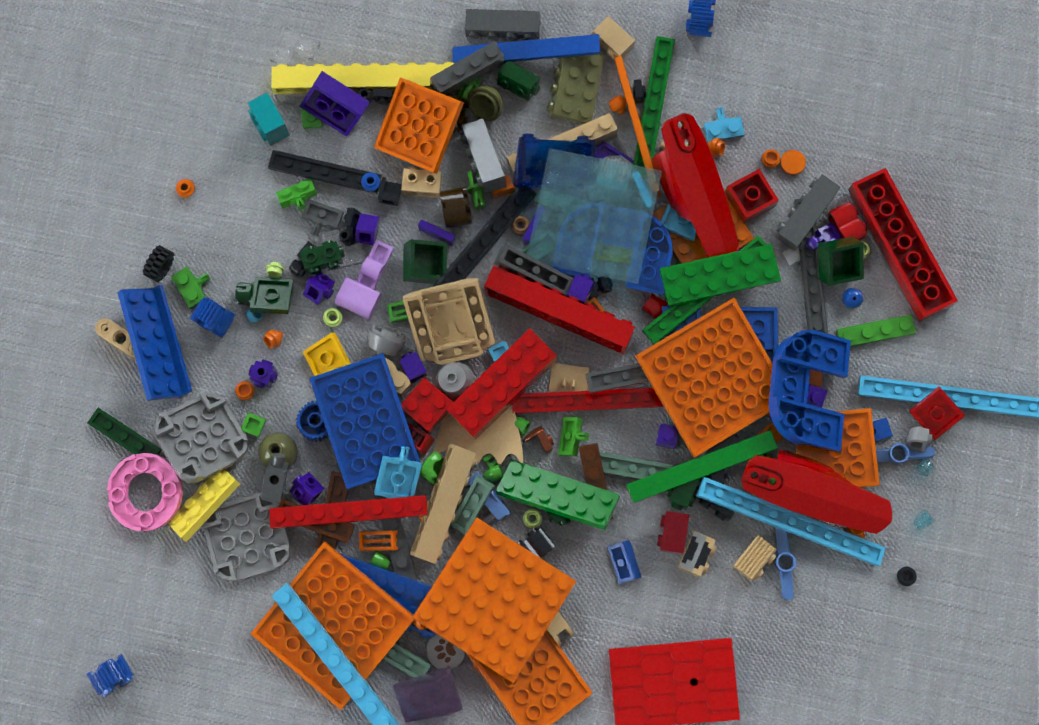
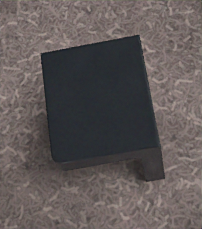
[378,177,402,206]

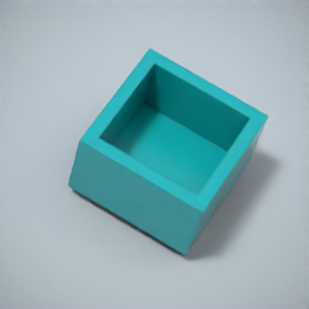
[247,92,290,146]

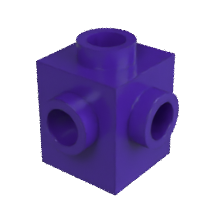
[302,272,335,305]
[248,359,278,389]
[289,472,325,505]

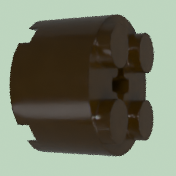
[440,187,472,228]

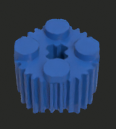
[686,0,716,37]
[190,297,235,338]
[296,401,329,442]
[86,654,134,698]

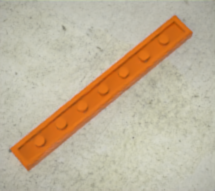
[615,56,662,198]

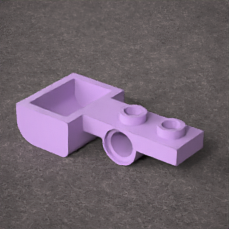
[335,240,394,320]

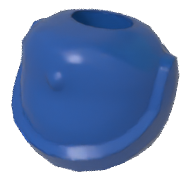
[842,288,863,309]

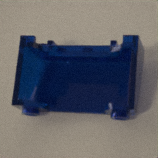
[513,133,595,189]

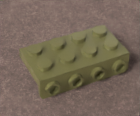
[547,54,605,124]

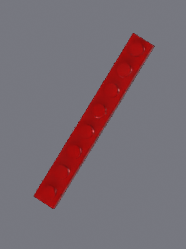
[512,388,664,414]
[269,495,428,529]

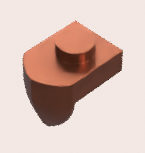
[523,426,554,454]

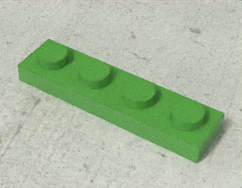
[836,315,916,347]

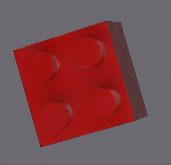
[725,168,779,224]
[401,378,453,435]

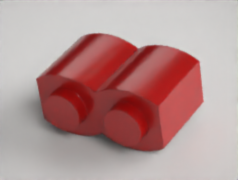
[827,202,868,240]

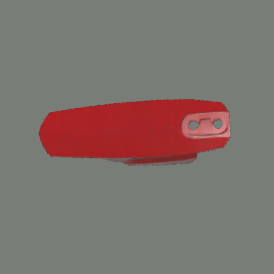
[651,113,739,258]
[741,449,892,534]

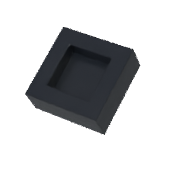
[633,79,646,103]

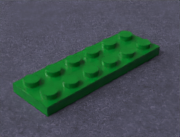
[659,244,781,307]
[496,459,620,530]

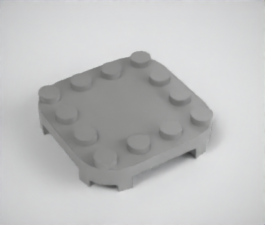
[154,392,248,484]
[202,493,291,582]

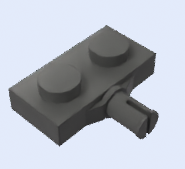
[302,199,344,236]

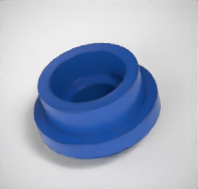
[361,172,380,191]

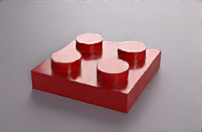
[909,386,965,440]

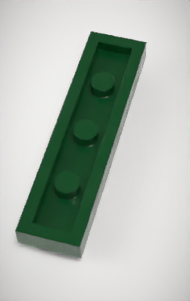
[87,407,162,455]

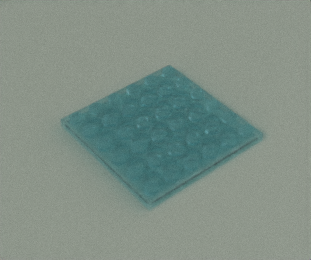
[527,148,662,284]

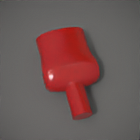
[641,293,668,320]

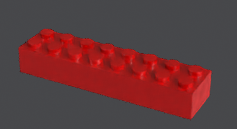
[848,168,958,322]
[484,265,635,355]

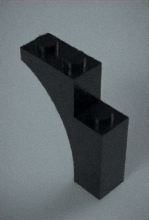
[697,435,740,521]

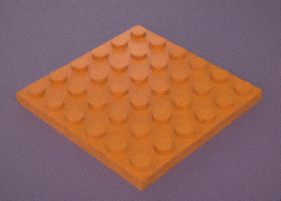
[635,298,773,457]
[412,517,576,683]
[250,542,414,710]

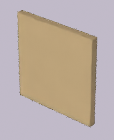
[548,363,590,392]

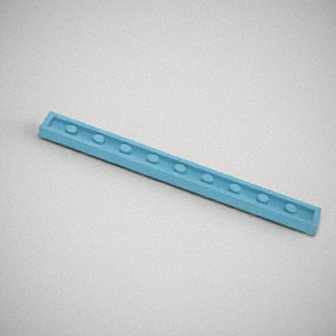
[858,375,1039,418]
[697,477,886,567]
[272,583,400,725]

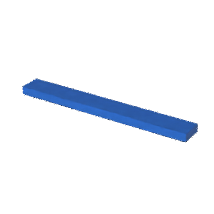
[452,34,601,63]

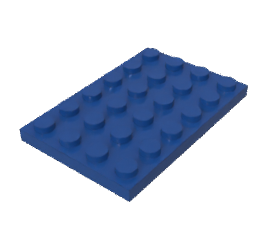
[309,353,420,489]

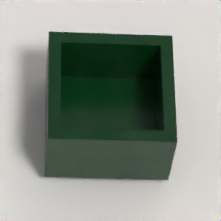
[818,237,864,286]
[403,239,447,284]

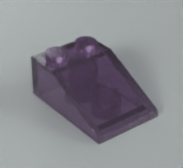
[393,666,463,723]

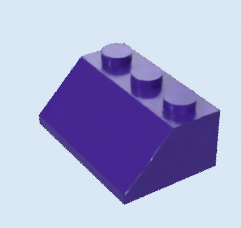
[299,71,370,137]

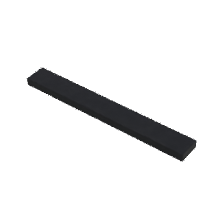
[432,181,537,287]

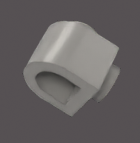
[907,426,932,452]

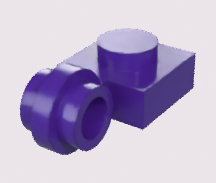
[806,222,842,251]

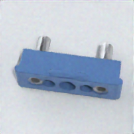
[461,472,512,524]

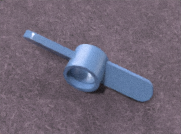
[876,443,935,465]
[774,528,796,600]

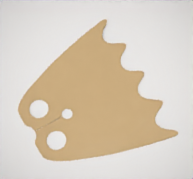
[433,381,524,464]

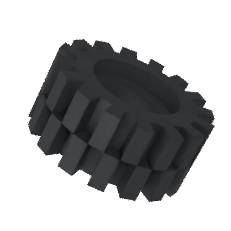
[143,245,175,282]

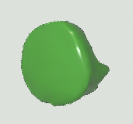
[419,451,444,484]

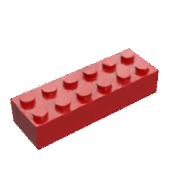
[446,328,558,439]

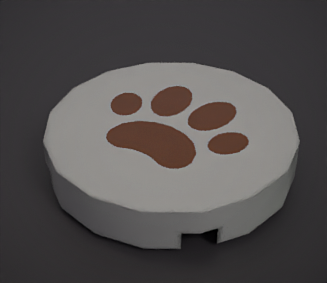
[426,634,466,670]

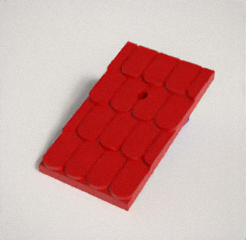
[608,638,740,725]

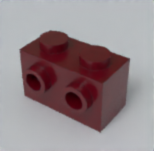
[657,511,690,555]

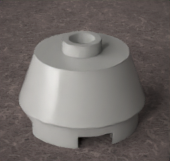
[369,323,406,356]
[436,361,474,399]

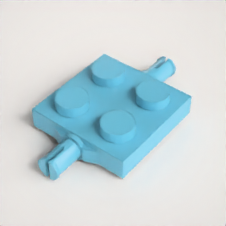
[374,446,422,498]

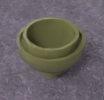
[468,86,503,121]
[258,433,297,468]

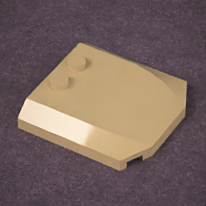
[403,278,495,365]

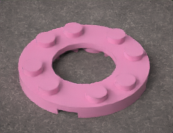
[107,453,183,531]

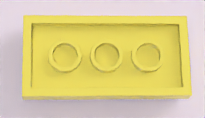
[168,469,240,542]

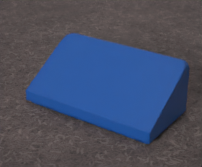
[607,540,641,584]

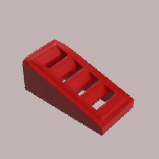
[407,422,435,455]

